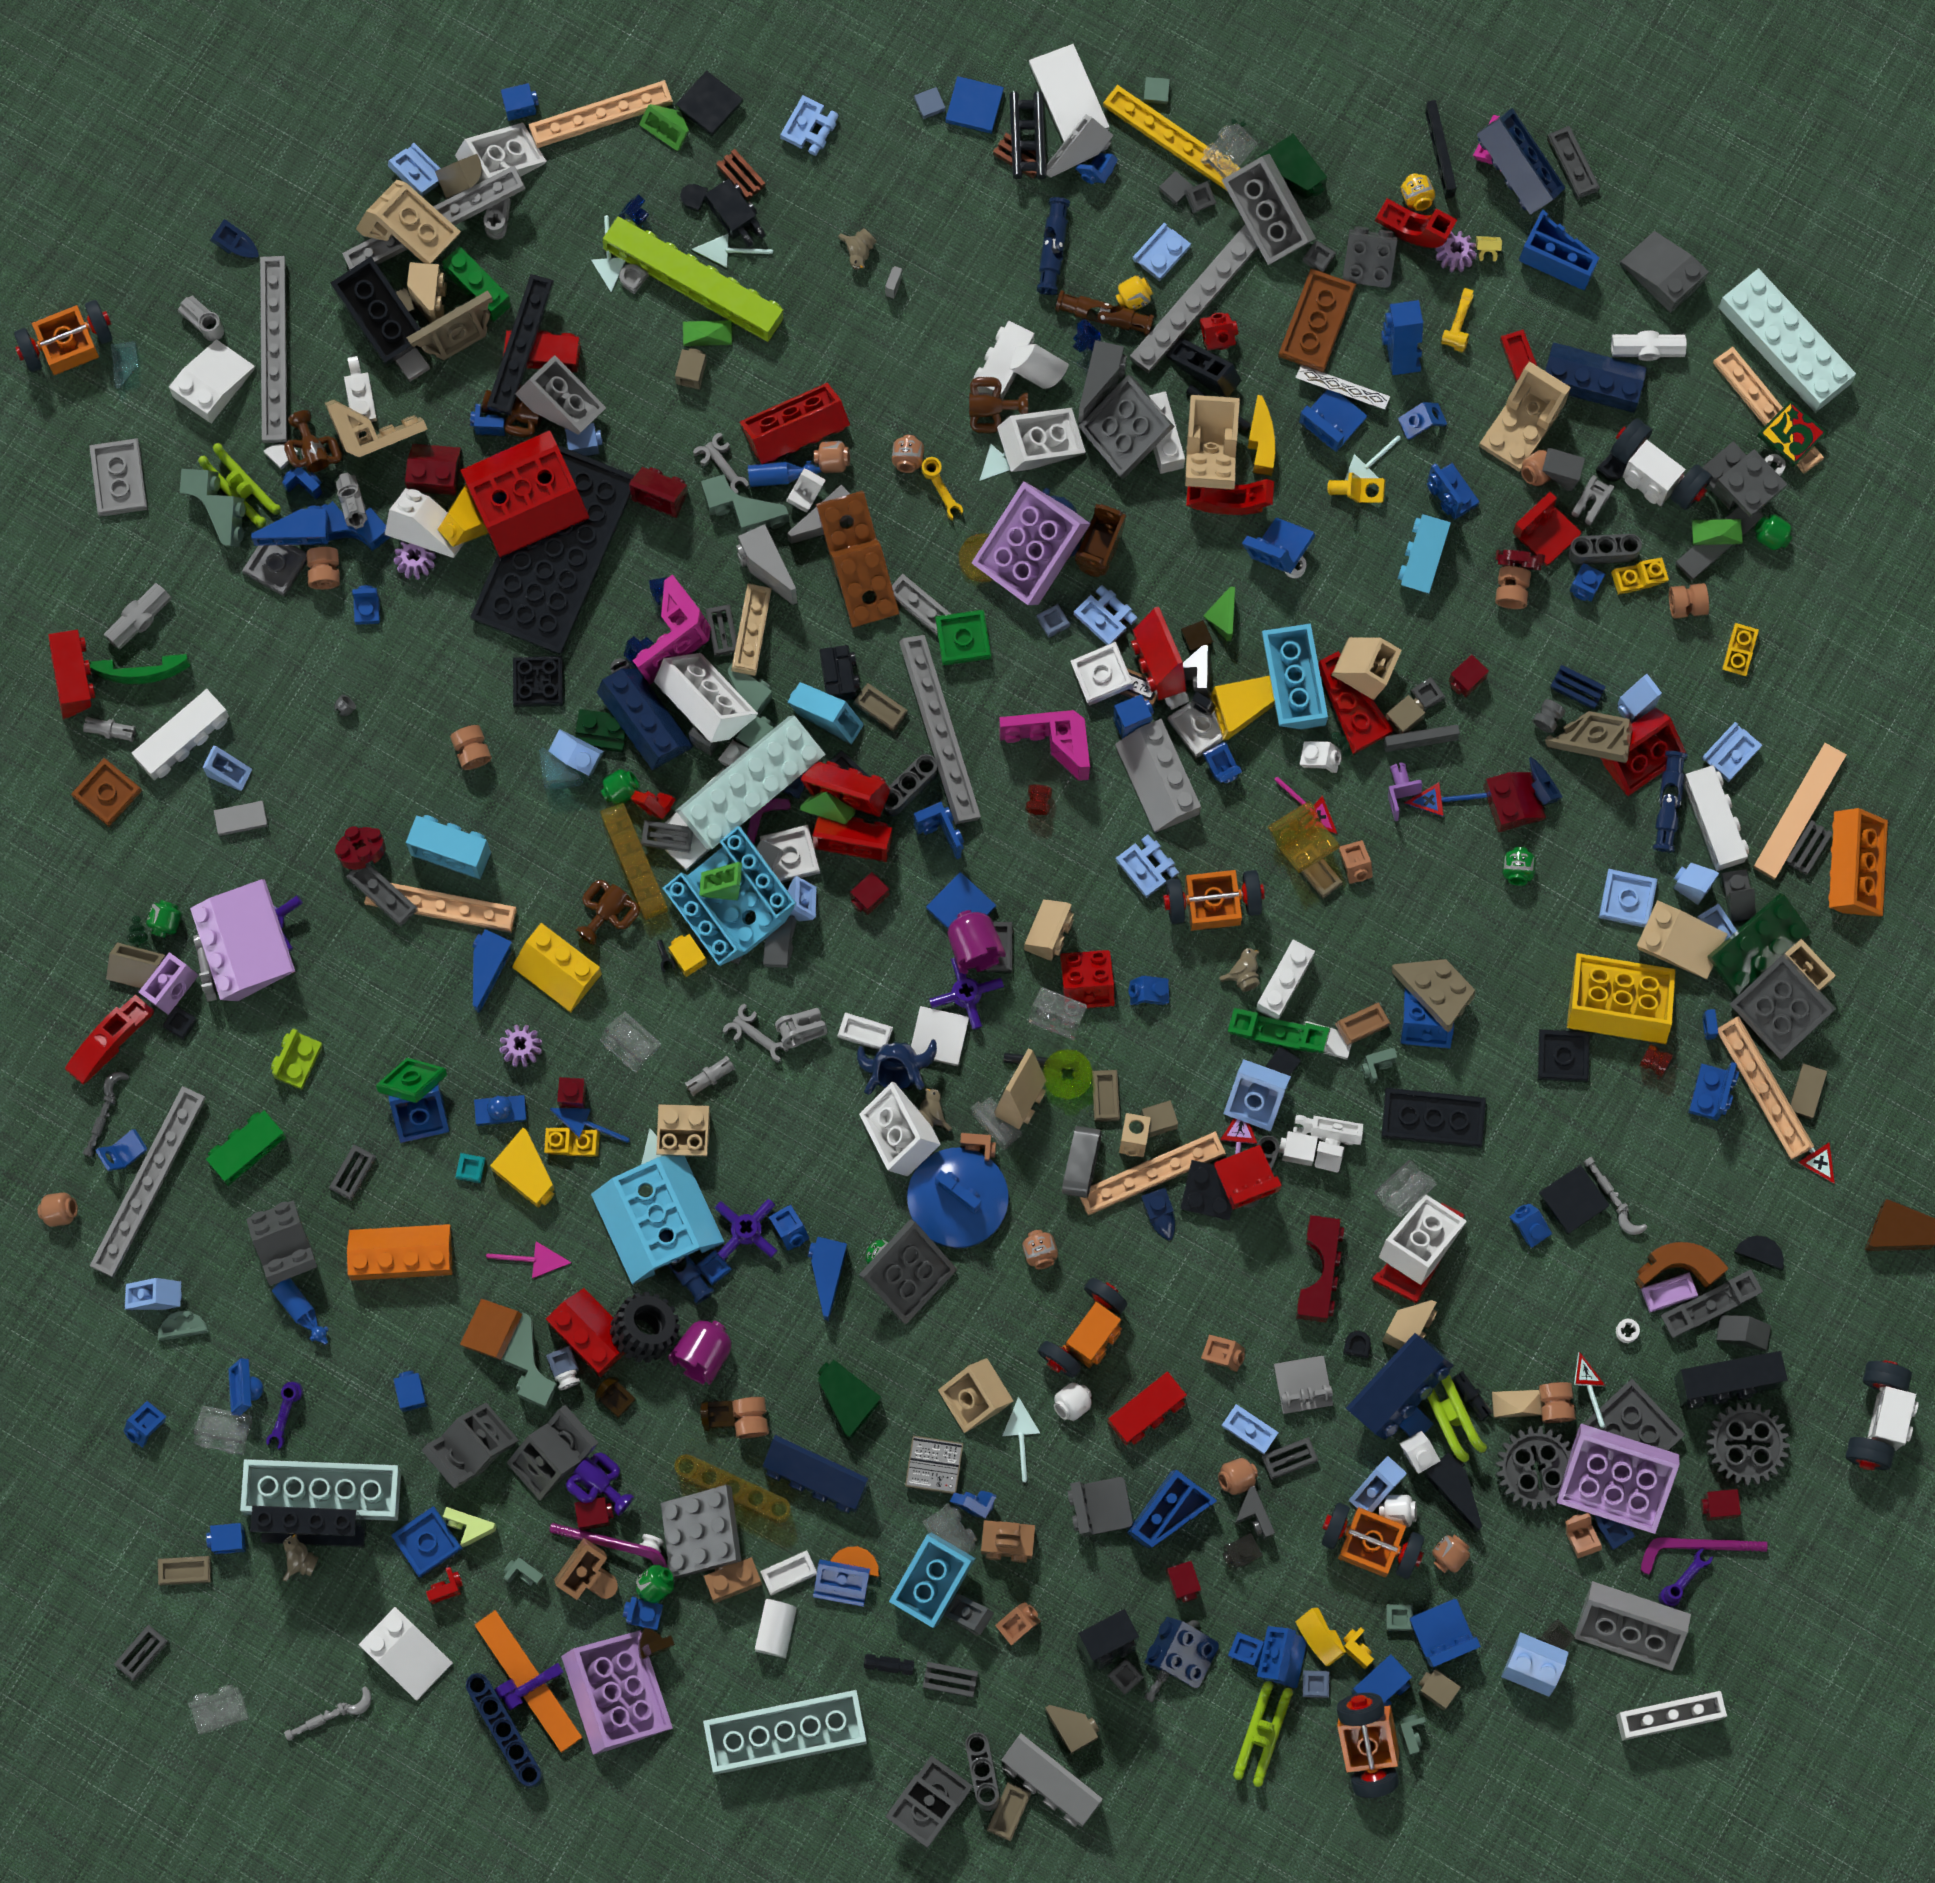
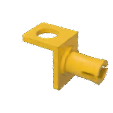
[1327,473,1385,503]

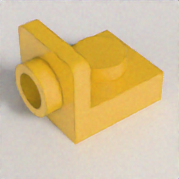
[1343,1627,1374,1669]

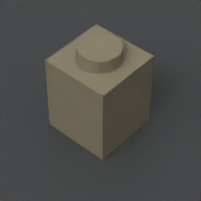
[675,349,707,390]
[1385,695,1425,734]
[1139,1100,1178,1138]
[1418,1669,1461,1711]

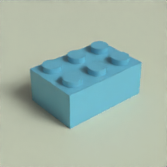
[406,815,491,879]
[889,1532,976,1628]

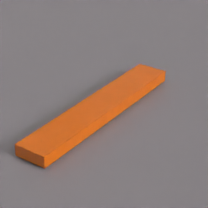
[474,1610,583,1753]

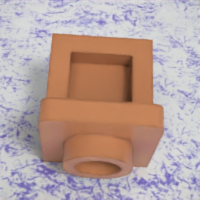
[1565,1513,1602,1558]

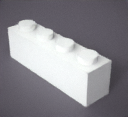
[132,689,229,781]
[1684,765,1749,872]
[1616,1691,1727,1741]

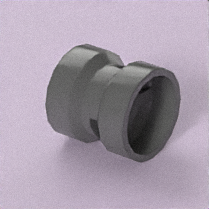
[1532,699,1566,733]

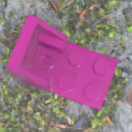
[632,574,711,685]
[999,710,1090,781]

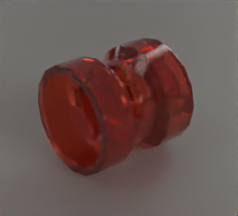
[1025,784,1053,815]
[1639,1044,1673,1077]

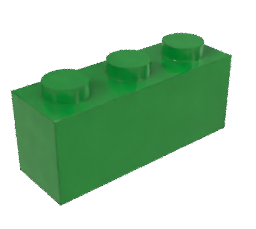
[442,247,511,322]
[206,1110,287,1186]

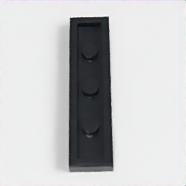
[1425,100,1456,199]

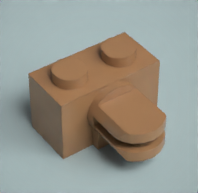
[981,1520,1035,1563]
[554,1538,618,1600]
[704,1557,762,1604]

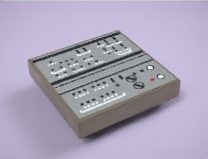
[905,1436,963,1494]

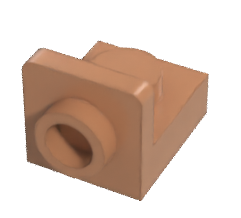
[1339,840,1373,884]
[960,1133,996,1161]
[1201,1335,1245,1372]
[995,1602,1041,1645]

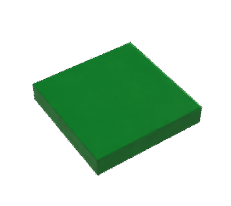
[935,610,991,666]
[376,1058,447,1103]

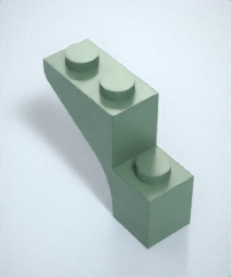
[180,469,246,547]
[701,474,789,534]
[728,664,774,749]
[501,1312,558,1410]

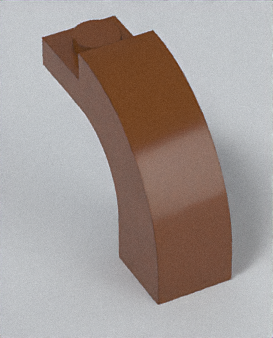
[1635,1242,1729,1288]

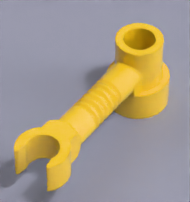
[1441,288,1474,353]
[922,457,963,520]

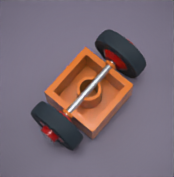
[14,300,113,375]
[1163,870,1265,931]
[1038,1278,1128,1378]
[1321,1503,1424,1579]
[1337,1693,1400,1798]

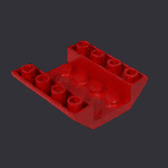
[461,431,590,557]

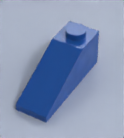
[251,506,329,546]
[473,929,514,1013]
[808,1237,848,1321]

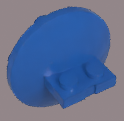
[907,1148,1008,1248]

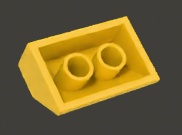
[512,923,602,1013]

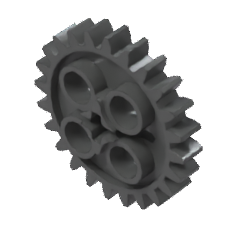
[1705,1402,1790,1486]
[1495,1427,1571,1510]

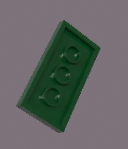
[1707,893,1812,996]

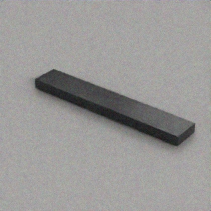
[487,274,554,416]

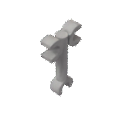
[693,433,749,495]
[193,935,218,1002]
[723,1004,789,1063]

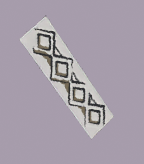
[1295,365,1390,409]

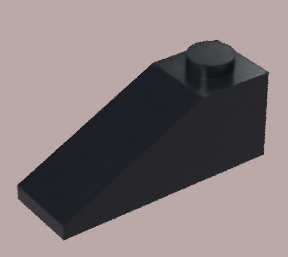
[1166,338,1242,397]
[1424,1452,1482,1533]

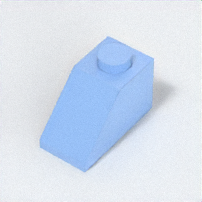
[1617,674,1662,723]
[548,729,604,776]
[1674,863,1719,905]
[125,1278,182,1310]
[1349,1456,1407,1512]

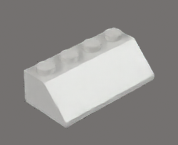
[654,653,758,742]

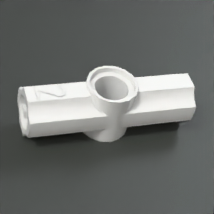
[1611,331,1686,361]

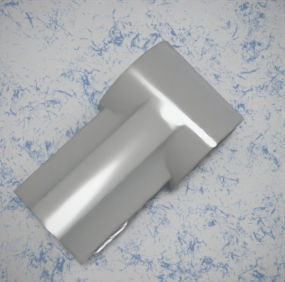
[178,296,224,341]

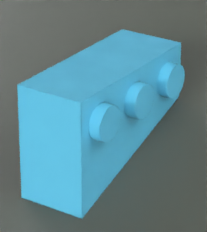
[1398,514,1451,593]

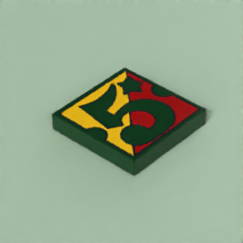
[1757,401,1827,468]

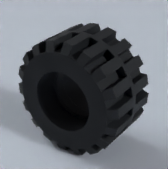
[610,1292,680,1363]

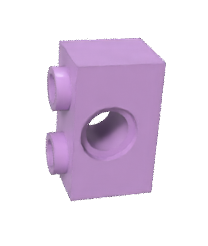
[139,952,199,1015]

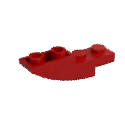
[65,995,154,1085]

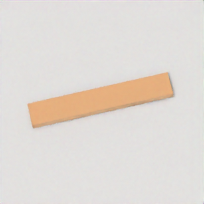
[529,80,673,148]
[1713,347,1824,474]
[1753,743,1847,880]
[364,883,517,933]
[1718,1017,1814,1160]
[1080,1131,1226,1216]

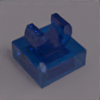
[617,194,649,225]
[1073,319,1101,352]
[649,577,668,606]
[623,636,654,667]

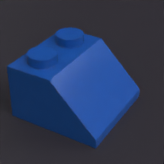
[388,1083,449,1143]

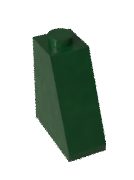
[1254,133,1327,199]
[817,1359,882,1440]

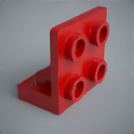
[1513,492,1581,566]
[1060,950,1114,1010]
[1214,1145,1282,1210]

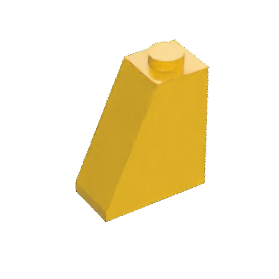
[437,484,488,547]
[1210,676,1275,741]
[490,1128,554,1208]

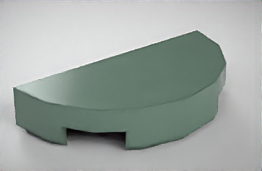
[158,1311,209,1341]

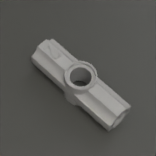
[336,472,368,529]
[104,583,172,650]

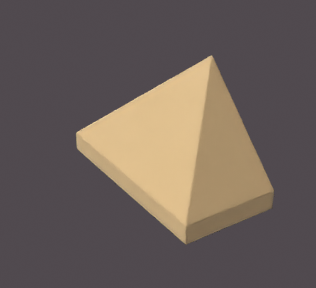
[1492,1390,1544,1418]

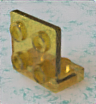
[1268,801,1340,873]

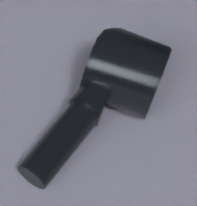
[657,940,675,973]

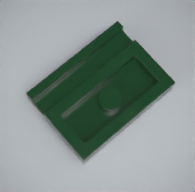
[575,709,626,752]

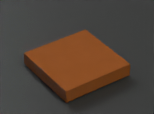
[71,758,142,827]
[460,1299,523,1360]

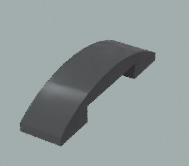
[1661,1269,1763,1338]

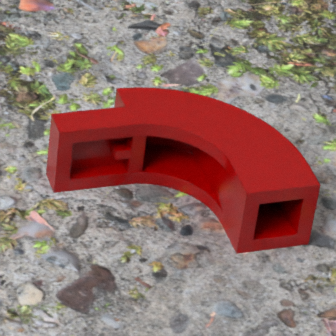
[1375,198,1457,248]
[1186,479,1274,515]

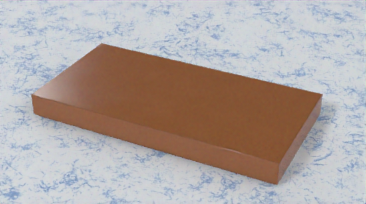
[1278,269,1356,373]

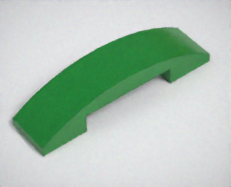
[89,654,190,684]
[1228,1008,1330,1053]

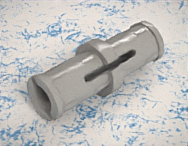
[83,717,136,742]
[685,1056,735,1096]

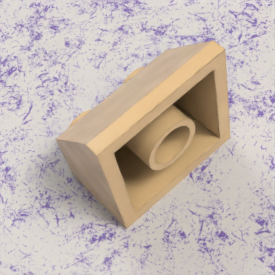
[938,1358,1013,1433]

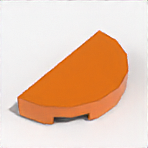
[831,1546,879,1577]

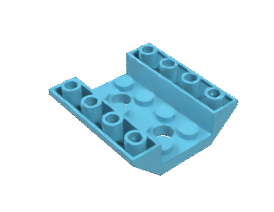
[663,826,797,966]
[591,1155,725,1285]

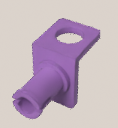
[1388,763,1422,821]

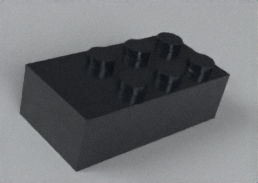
[330,256,420,368]
[1674,1351,1788,1410]
[1076,1609,1139,1672]

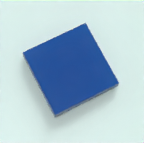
[946,76,1004,134]
[926,872,996,929]
[391,1506,462,1578]

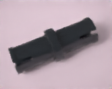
[1452,1371,1493,1422]

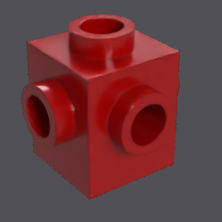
[1200,313,1238,350]

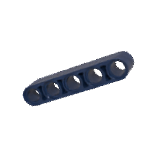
[466,1673,543,1788]

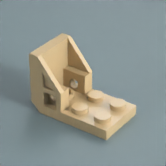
[356,180,461,264]
[1479,361,1571,472]
[1185,395,1240,489]
[325,399,427,457]

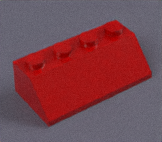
[740,383,850,464]

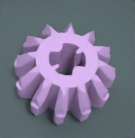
[1435,231,1477,273]
[394,541,436,580]
[500,1025,542,1067]

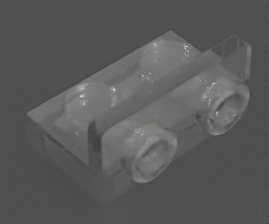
[1200,124,1258,178]
[1028,987,1087,1040]
[600,1011,661,1072]
[971,1097,1022,1151]
[1374,1160,1437,1218]
[194,1405,252,1455]
[922,1503,977,1554]
[188,1685,249,1735]

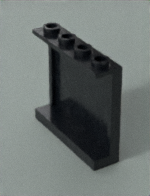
[250,1506,366,1548]

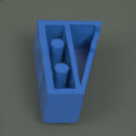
[1519,209,1599,291]
[1381,300,1423,375]
[1127,1470,1217,1548]

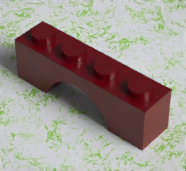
[1296,1215,1344,1323]

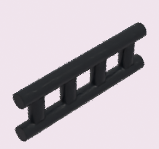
[1009,92,1046,179]

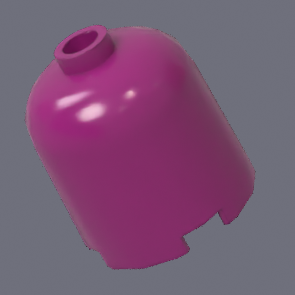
[947,910,1006,974]
[668,1320,732,1385]

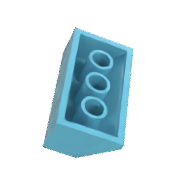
[1262,624,1328,729]

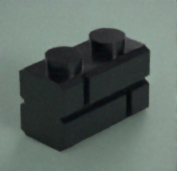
[819,645,860,700]

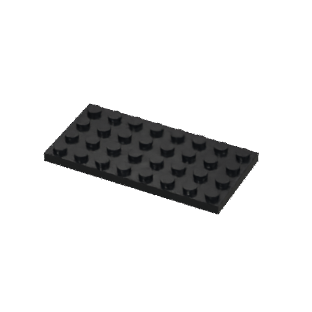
[470,446,634,656]

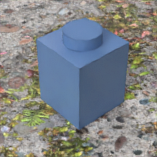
[565,423,603,456]

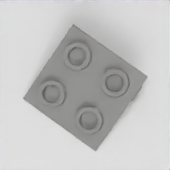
[1274,1355,1333,1414]

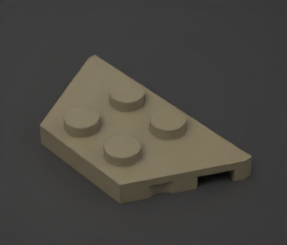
[406,291,493,360]
[1545,711,1632,763]
[1392,959,1475,1032]

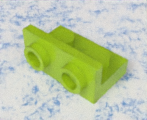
[271,1029,323,1090]

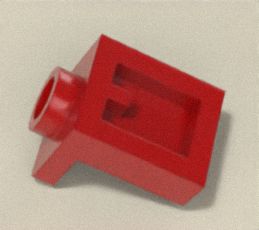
[630,790,675,819]
[426,1567,463,1604]

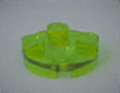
[1043,1049,1093,1100]

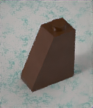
[1865,1199,1935,1251]

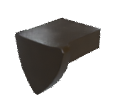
[594,1377,636,1418]
[700,1400,735,1431]
[638,1628,675,1660]

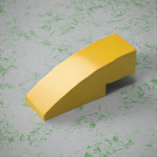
[1248,395,1275,476]

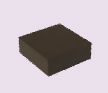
[1181,620,1213,653]

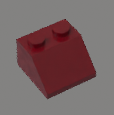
[405,444,461,495]
[629,467,688,518]
[1483,772,1546,833]

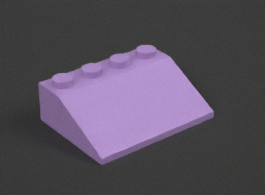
[972,482,1090,605]
[190,879,295,1001]
[1557,1424,1679,1534]
[561,1630,673,1755]

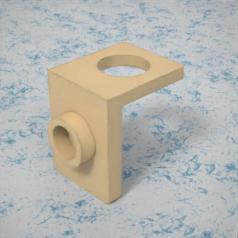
[1119,1113,1151,1157]

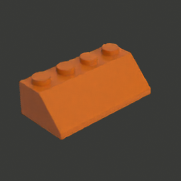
[1828,808,1888,917]
[347,1224,452,1281]

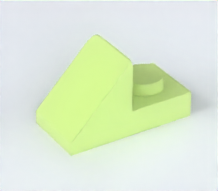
[443,1507,497,1547]

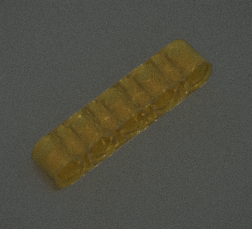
[600,802,668,920]
[674,1454,791,1523]

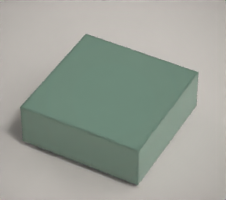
[1144,77,1170,104]
[1386,1604,1413,1632]

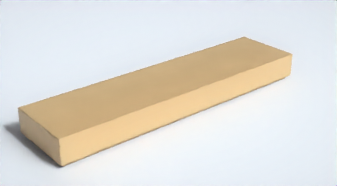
[731,583,772,676]

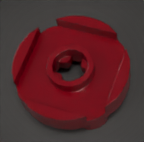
[1495,550,1545,571]
[335,826,386,870]

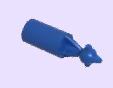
[748,461,822,487]
[272,1278,329,1345]

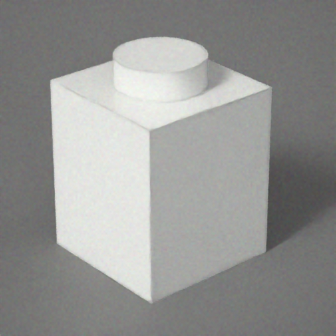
[1279,1131,1318,1166]
[1399,1431,1440,1474]

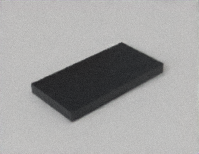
[1381,1088,1486,1148]

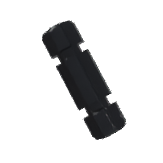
[864,1654,914,1675]

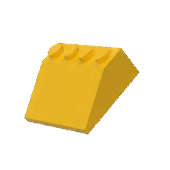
[1567,953,1676,1044]

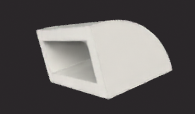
[1010,344,1069,389]
[755,1599,797,1658]

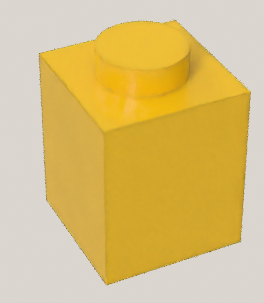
[668,934,707,977]

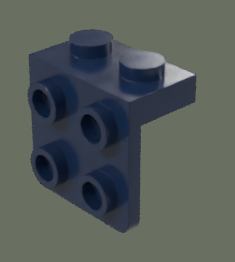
[1144,1617,1219,1688]

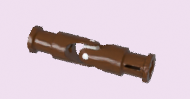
[1055,290,1154,336]

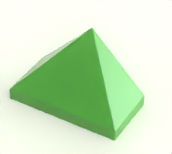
[639,104,689,151]
[683,320,732,346]
[1692,519,1743,545]
[1204,587,1235,641]
[800,792,856,824]
[699,862,742,901]

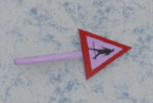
[1220,1118,1257,1154]

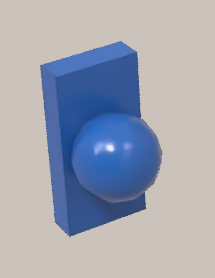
[474,1095,527,1126]
[229,1358,264,1416]

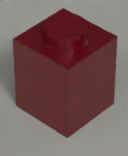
[1449,654,1489,697]
[850,872,889,915]
[557,1077,586,1109]
[1700,1489,1741,1521]
[574,1497,614,1530]
[1166,1561,1201,1603]

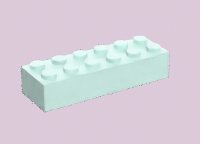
[1718,268,1856,413]
[675,716,825,849]
[240,1459,401,1521]
[703,1690,867,1775]

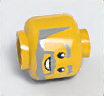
[1401,174,1436,211]
[1115,276,1153,311]

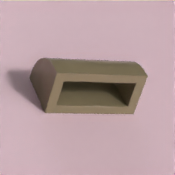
[435,153,482,198]
[106,942,165,988]

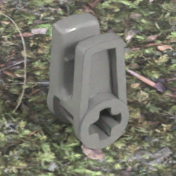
[484,198,511,240]
[1571,475,1614,526]
[775,1008,827,1048]

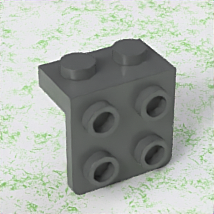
[1343,226,1397,288]
[1068,1477,1133,1537]

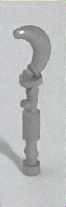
[1583,1157,1647,1235]
[284,1687,371,1741]

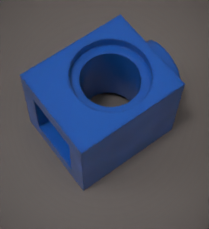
[501,83,539,121]
[394,1371,427,1412]
[206,1523,246,1555]

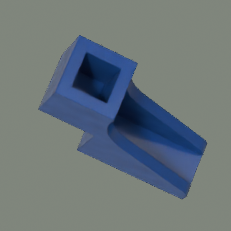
[321,501,390,552]

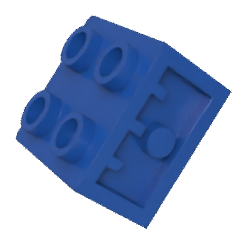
[1299,389,1367,452]
[1427,463,1479,520]
[1242,518,1315,574]
[914,802,964,859]
[1401,988,1454,1048]
[1688,1062,1739,1121]
[1409,1599,1481,1667]
[1257,1626,1307,1688]

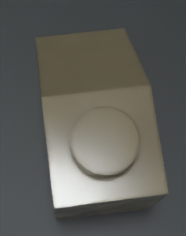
[1045,1705,1100,1755]

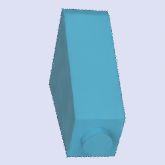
[787,682,864,745]

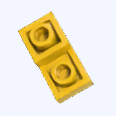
[1611,557,1669,595]
[1722,623,1759,676]
[544,1128,600,1157]
[1295,1608,1346,1666]

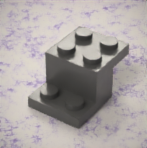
[1702,441,1788,518]
[246,1200,317,1286]
[421,1403,519,1489]
[507,1405,598,1501]
[885,1755,973,1849]

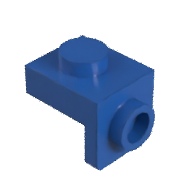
[1076,153,1118,184]
[282,467,322,500]
[1202,742,1242,783]
[1128,976,1169,1005]
[1509,1204,1552,1248]

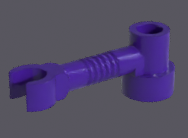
[266,1381,303,1449]
[1658,1549,1713,1608]
[494,1663,564,1711]

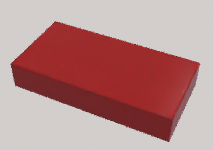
[1500,329,1537,383]

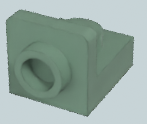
[1361,1048,1397,1084]
[503,1557,545,1586]
[1398,1714,1426,1757]

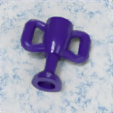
[566,1453,635,1516]

